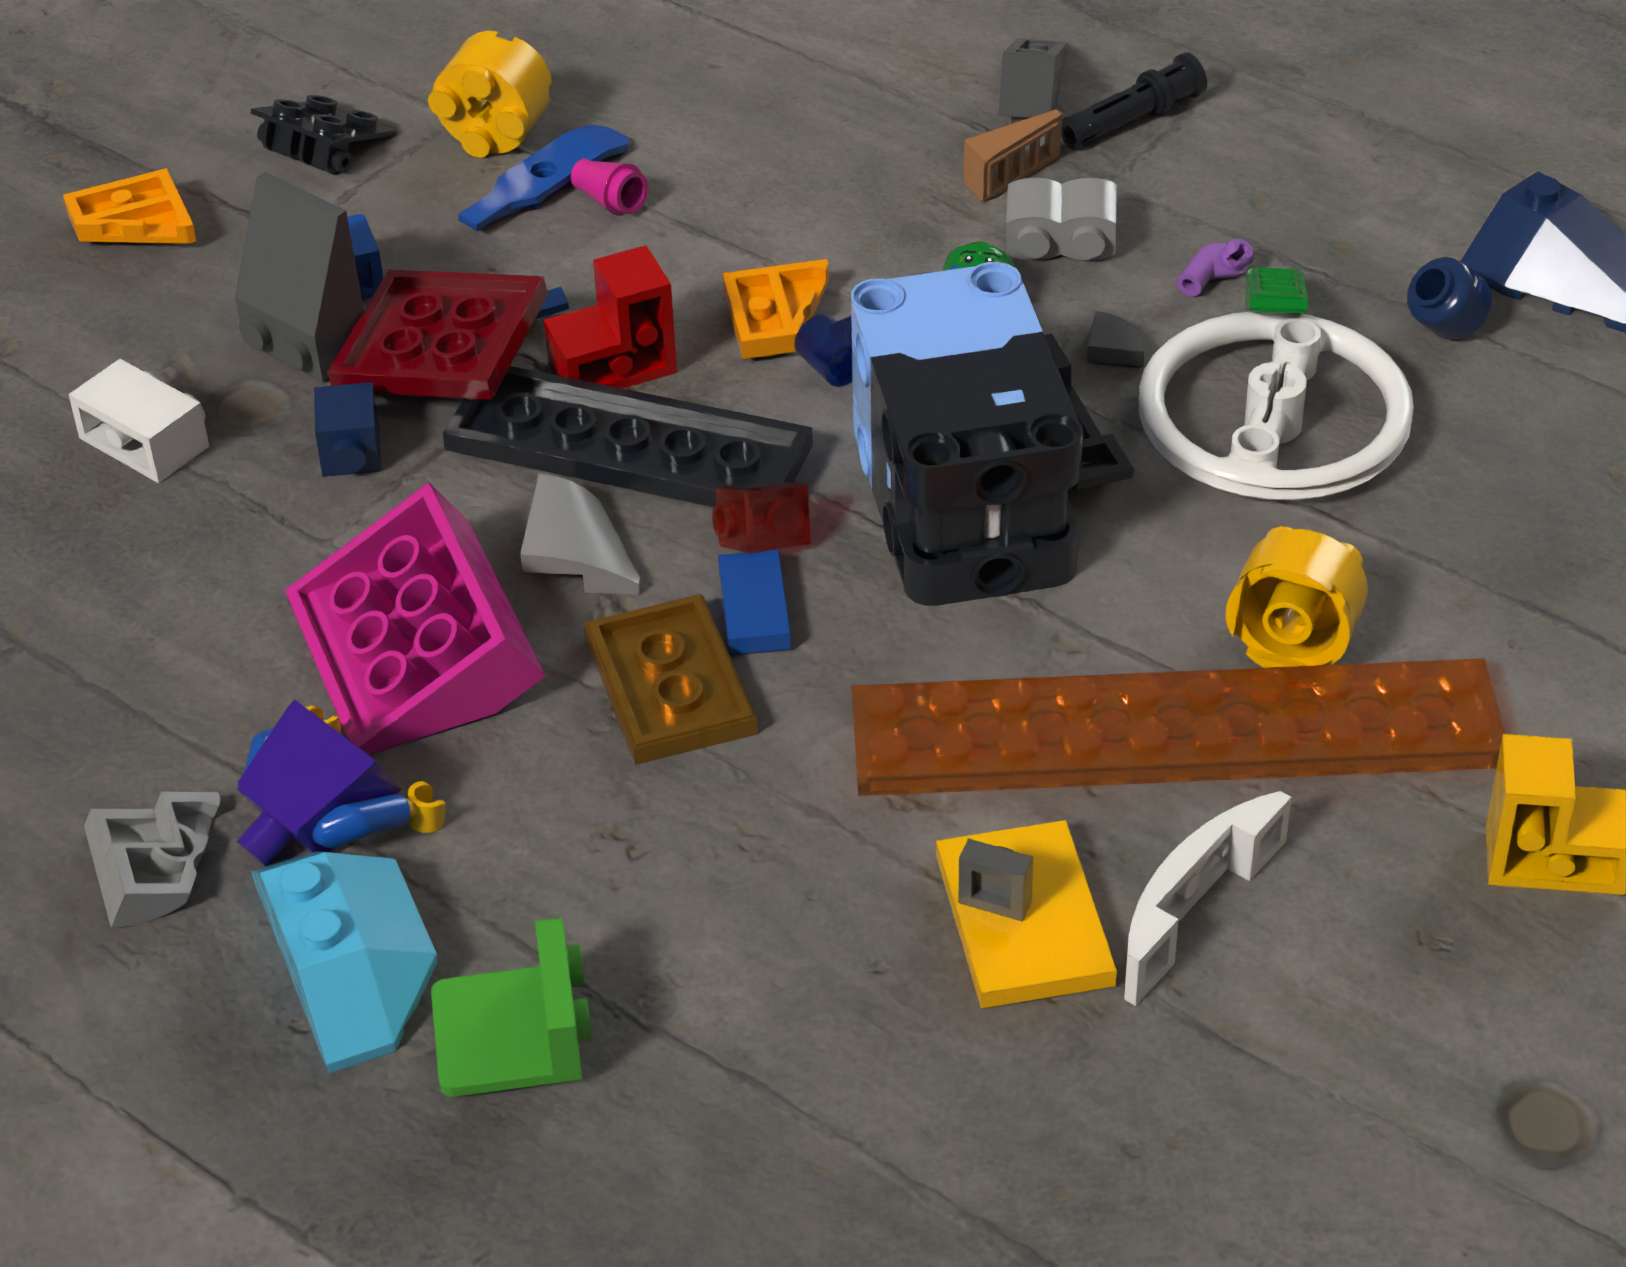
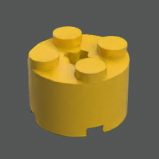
[428,30,552,158]
[1225,526,1368,676]

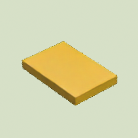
[936,820,1117,1009]

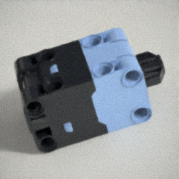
[851,262,1083,606]

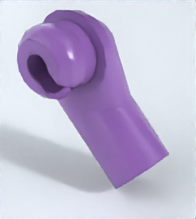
[1176,238,1254,297]

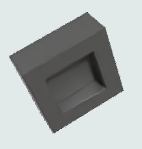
[958,838,1033,922]

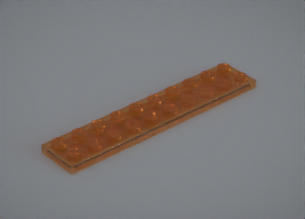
[851,658,1505,796]

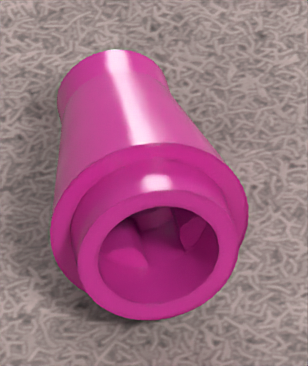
[571,158,648,216]

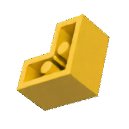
[1486,734,1626,895]

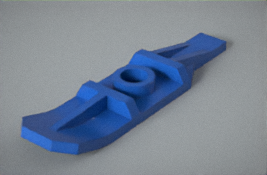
[458,125,628,231]

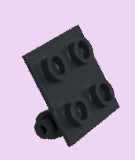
[250,95,397,175]

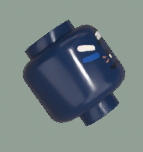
[1407,257,1492,340]

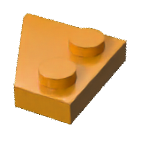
[63,168,197,244]
[722,259,829,359]

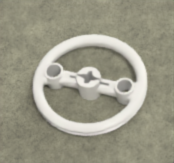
[1138,311,1414,500]

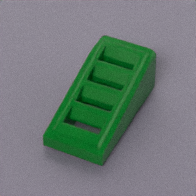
[1244,267,1308,314]

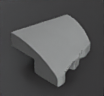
[520,473,641,595]
[84,792,221,928]

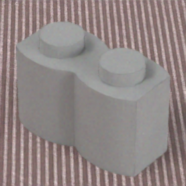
[1006,178,1117,261]

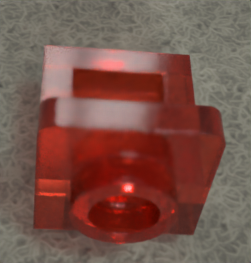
[712,482,811,553]

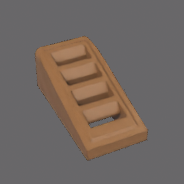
[963,109,1062,202]

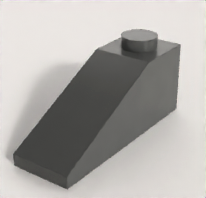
[998,38,1068,124]

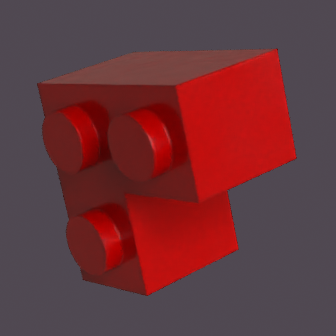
[544,245,677,389]

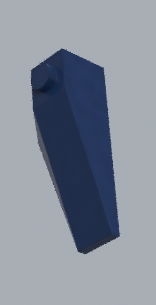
[1461,171,1626,333]

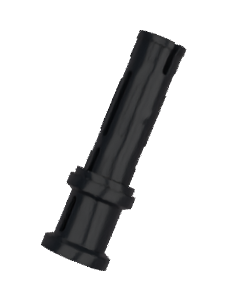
[1061,52,1207,150]

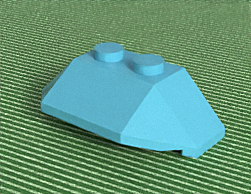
[251,851,438,1074]

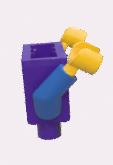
[237,699,446,866]

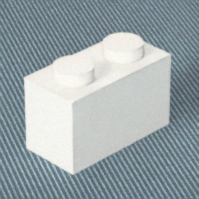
[69,359,209,483]

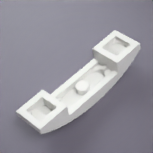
[1124,791,1292,1006]

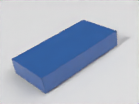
[718,550,791,655]

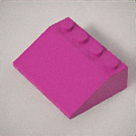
[285,482,546,755]

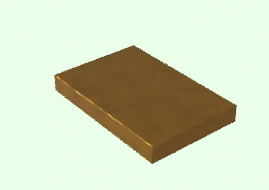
[583,594,758,765]

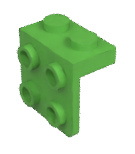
[431,918,592,1097]

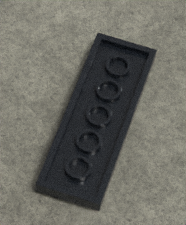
[442,366,813,520]

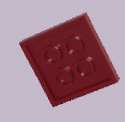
[327,269,548,400]

